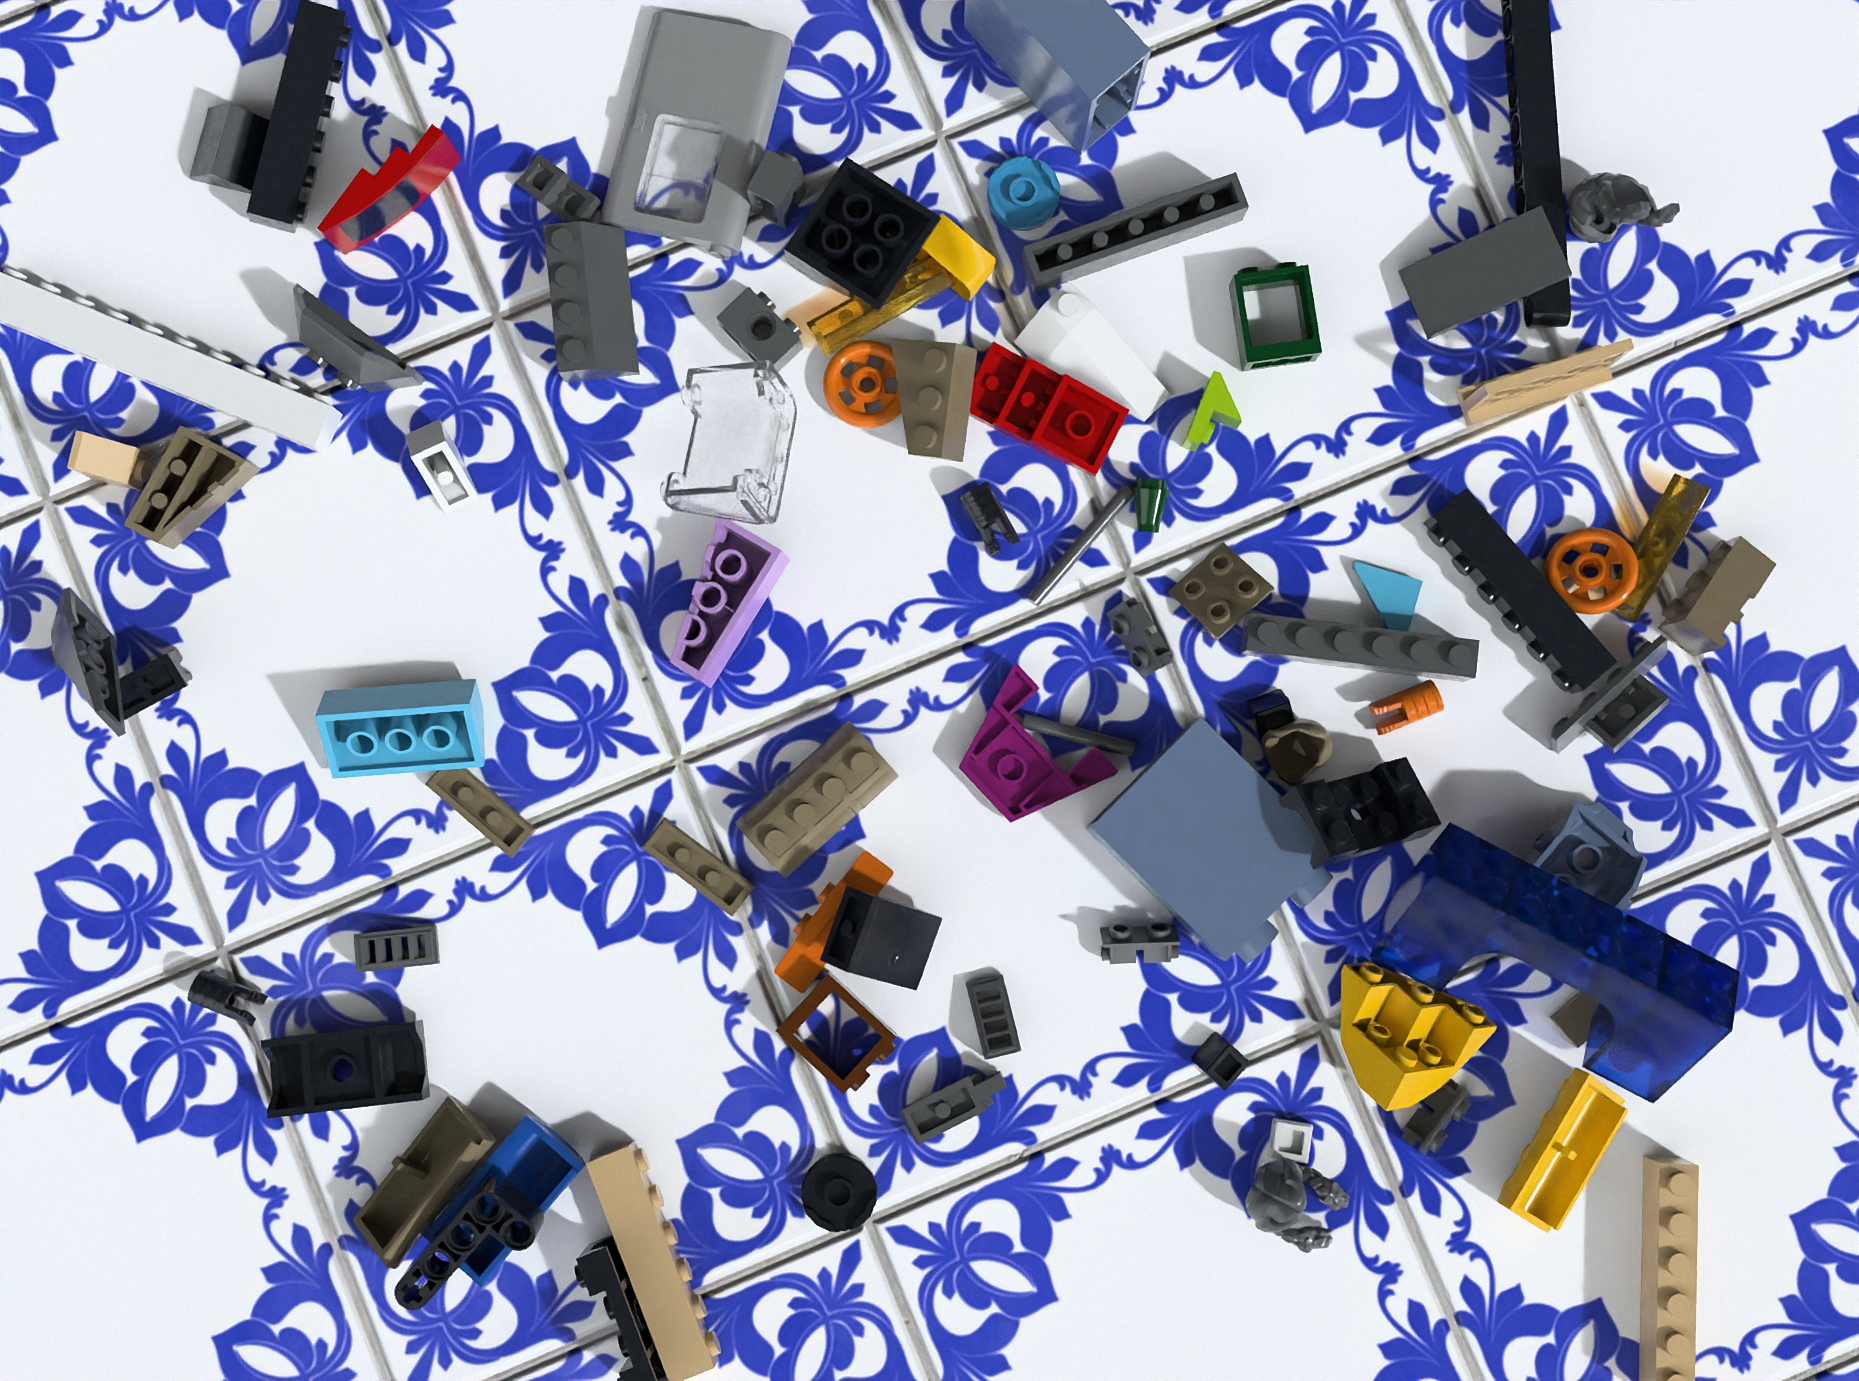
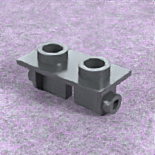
[1106,597,1172,679]
[1100,922,1180,965]
[1401,1079,1471,1156]

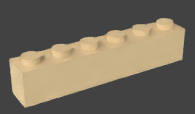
[585,1140,721,1381]
[1639,1156,1699,1381]

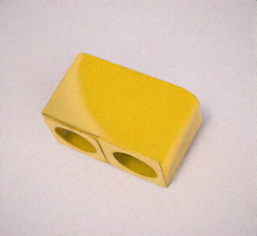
[916,213,996,302]

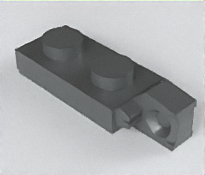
[900,1071,1007,1145]

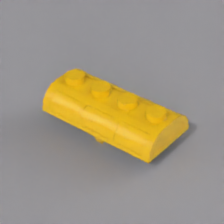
[1496,1067,1628,1233]

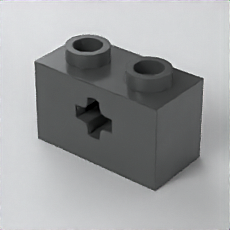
[746,149,806,229]

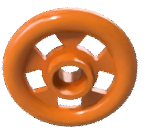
[823,340,902,428]
[1543,527,1639,615]

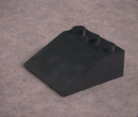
[784,157,941,312]

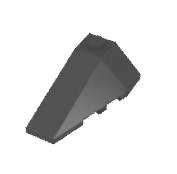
[49,587,126,737]

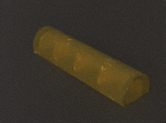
[806,255,955,357]
[1606,473,1711,623]

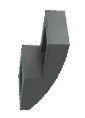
[516,154,602,222]

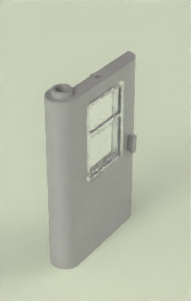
[598,11,793,260]

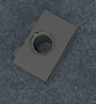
[716,286,803,379]

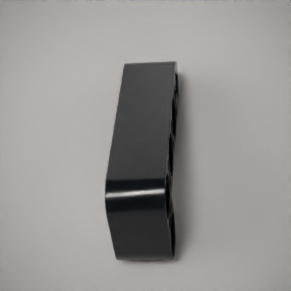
[394,1176,544,1310]

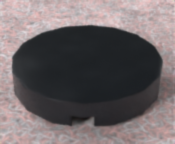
[801,1153,878,1232]

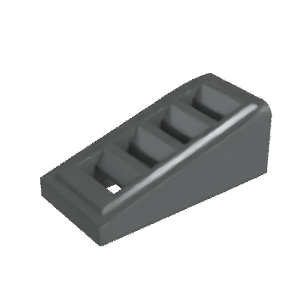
[354,925,440,973]
[966,974,1022,1060]

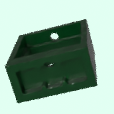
[1228,262,1322,372]

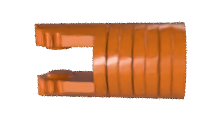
[1368,679,1444,736]

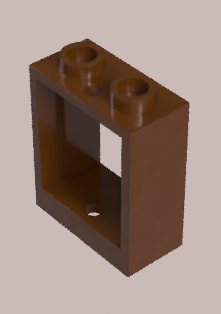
[775,971,897,1095]

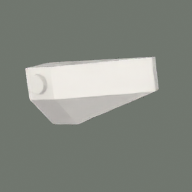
[1013,281,1171,422]

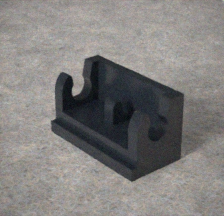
[119,649,193,720]

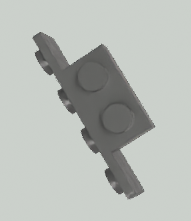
[1551,635,1669,754]

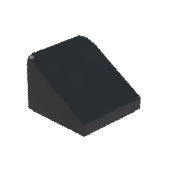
[1246,689,1296,742]
[1191,1032,1251,1091]

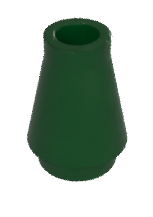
[1133,478,1170,533]

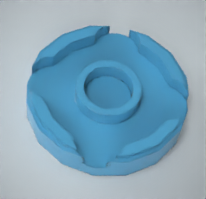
[987,156,1060,231]

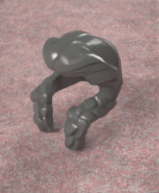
[1569,172,1680,243]
[1245,1158,1349,1253]

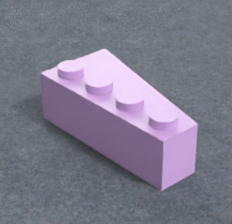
[669,513,790,688]

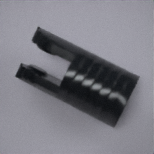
[959,482,1021,557]
[187,970,268,1027]

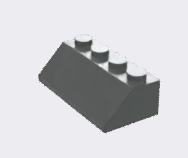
[543,221,640,383]

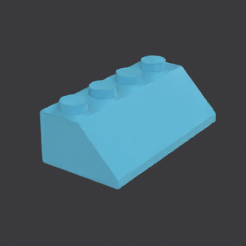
[315,679,485,779]

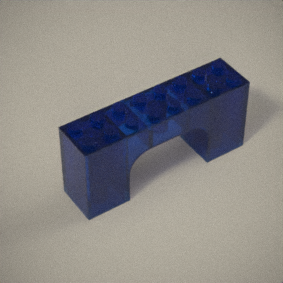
[1370,822,1741,1104]

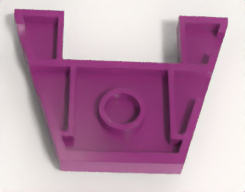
[958,663,1118,823]

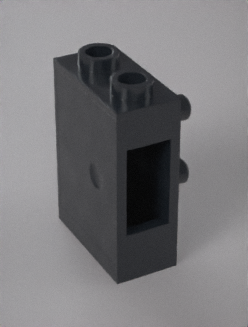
[820,886,943,991]

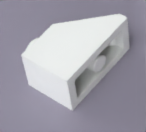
[406,419,480,514]

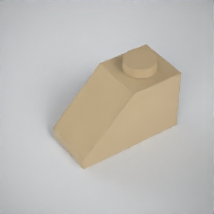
[67,430,151,491]

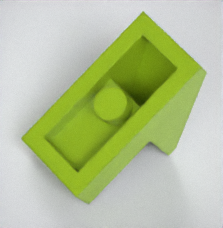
[1182,370,1242,452]

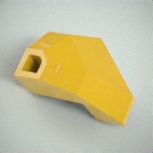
[1341,962,1497,1111]

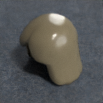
[1261,718,1333,787]

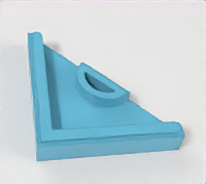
[1352,561,1423,631]

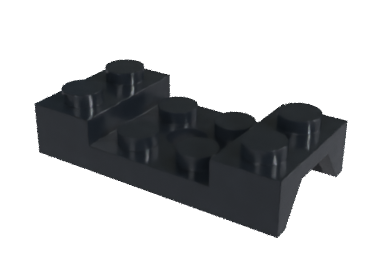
[1278,757,1442,870]
[261,1020,430,1118]
[574,1235,668,1381]

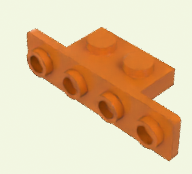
[774,851,894,993]

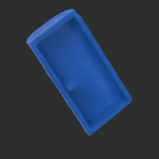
[423,1115,585,1287]

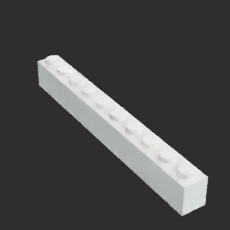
[0,267,343,455]

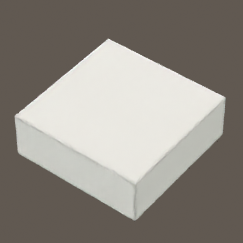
[1267,1117,1313,1164]

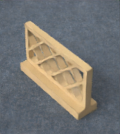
[1456,338,1635,427]

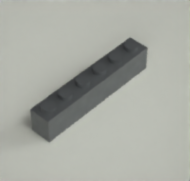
[1021,172,1249,294]
[1240,613,1480,682]

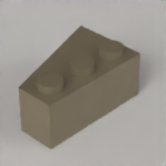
[890,338,977,462]
[124,425,261,550]
[1658,536,1777,656]

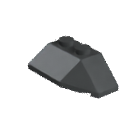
[293,283,426,393]

